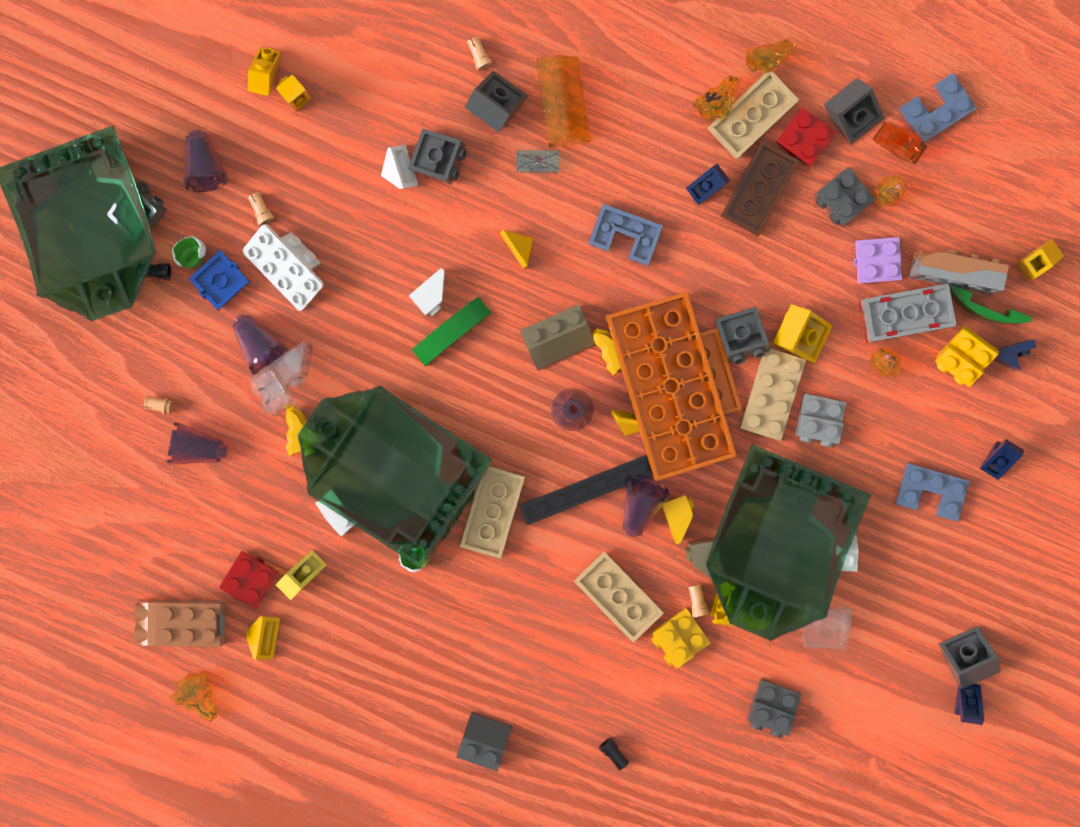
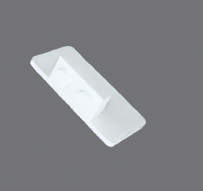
[243,224,324,311]

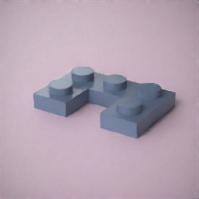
[898,73,976,145]
[588,204,663,266]
[895,463,970,522]

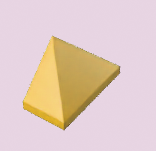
[500,230,533,270]
[611,409,640,436]
[245,616,280,660]

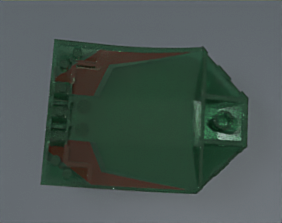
[0,125,156,321]
[298,386,492,568]
[706,444,871,641]

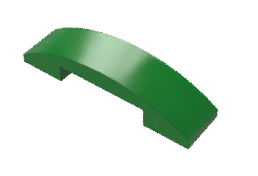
[949,285,1032,325]
[412,297,491,366]

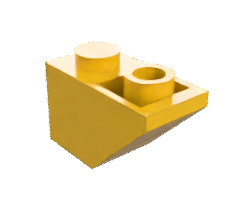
[248,47,281,96]
[1016,239,1064,280]

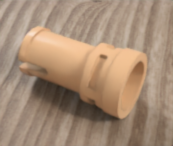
[467,37,493,71]
[248,192,275,226]
[688,584,709,617]

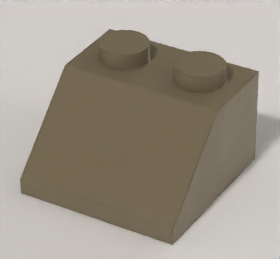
[684,538,724,585]

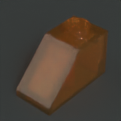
[873,122,927,164]

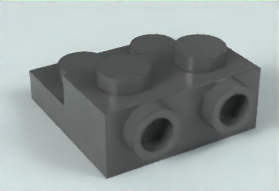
[408,128,467,185]
[814,167,875,227]
[107,181,167,243]
[715,307,770,364]
[746,679,802,738]

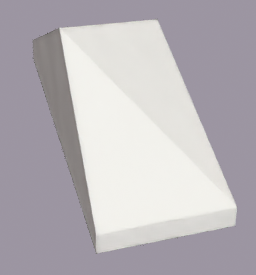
[381,145,419,189]

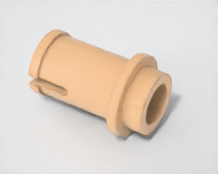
[144,396,173,415]

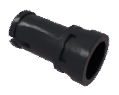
[138,263,172,280]
[599,737,629,770]

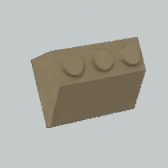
[520,304,596,370]

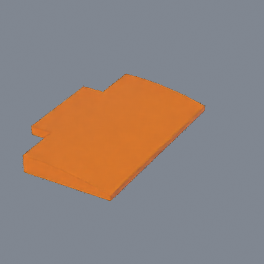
[605,292,742,481]

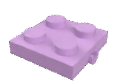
[854,237,902,283]

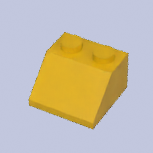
[773,304,833,364]

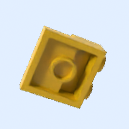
[935,326,999,387]
[651,608,711,669]

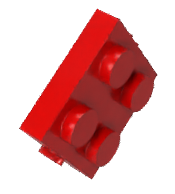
[776,107,836,167]
[219,551,278,609]

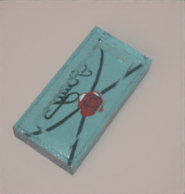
[516,150,559,173]

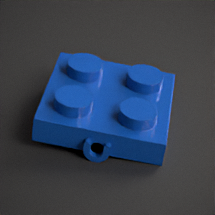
[189,250,250,311]

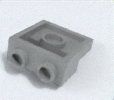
[795,394,846,448]

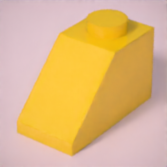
[276,75,311,112]
[660,494,695,544]

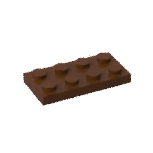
[720,141,799,237]

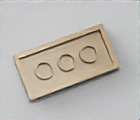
[707,69,799,160]
[739,348,806,441]
[460,465,525,559]
[574,551,664,643]

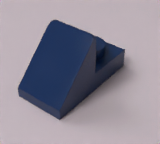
[686,163,730,205]
[994,339,1037,371]
[980,439,1024,480]
[955,684,985,725]

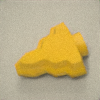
[592,328,621,376]
[286,406,328,457]

